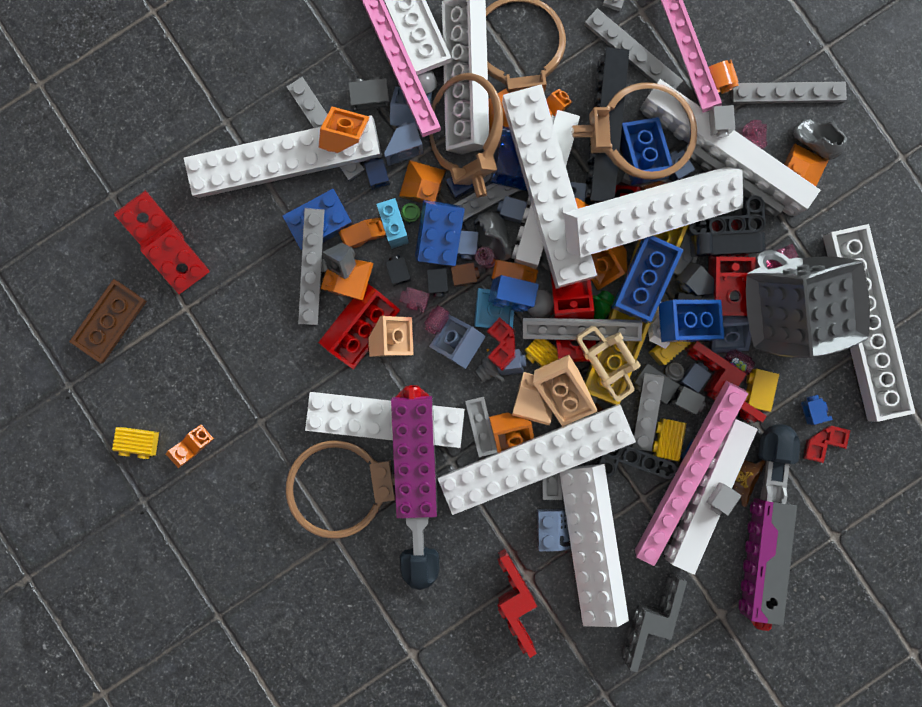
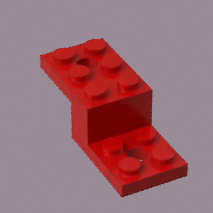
[114,190,210,294]
[708,221,756,316]
[550,272,598,362]
[684,341,766,423]
[497,549,537,658]

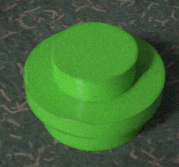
[401,203,420,222]

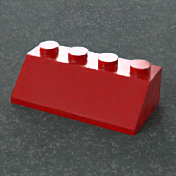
[318,284,400,370]

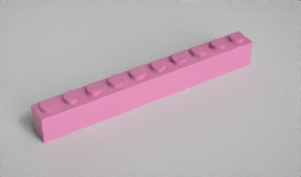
[635,381,748,566]

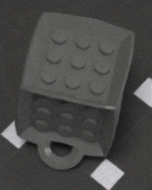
[746,250,870,358]

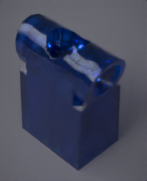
[490,126,528,191]

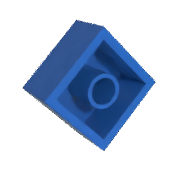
[488,275,539,312]

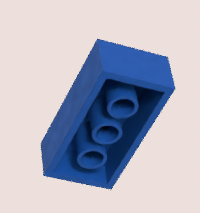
[611,236,684,324]

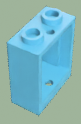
[377,198,409,249]

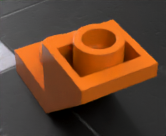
[546,89,572,117]
[339,217,386,248]
[492,260,538,283]
[166,425,214,468]

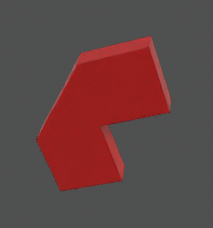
[487,317,515,371]
[803,426,850,463]

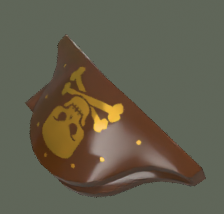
[733,460,766,508]

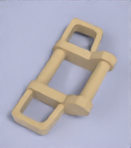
[575,326,641,402]

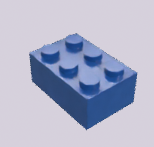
[620,117,673,185]
[283,189,353,250]
[415,200,465,266]
[659,300,724,342]

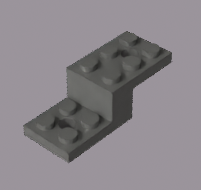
[622,573,687,673]

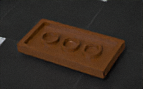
[69,279,147,364]

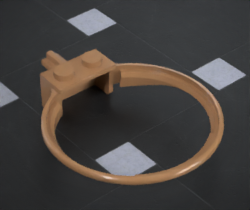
[486,0,566,93]
[429,73,503,198]
[571,83,697,179]
[286,441,396,538]

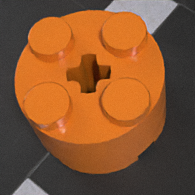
[709,60,739,94]

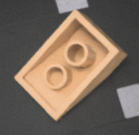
[533,355,597,427]

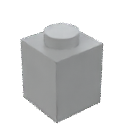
[709,105,735,138]
[707,482,742,516]

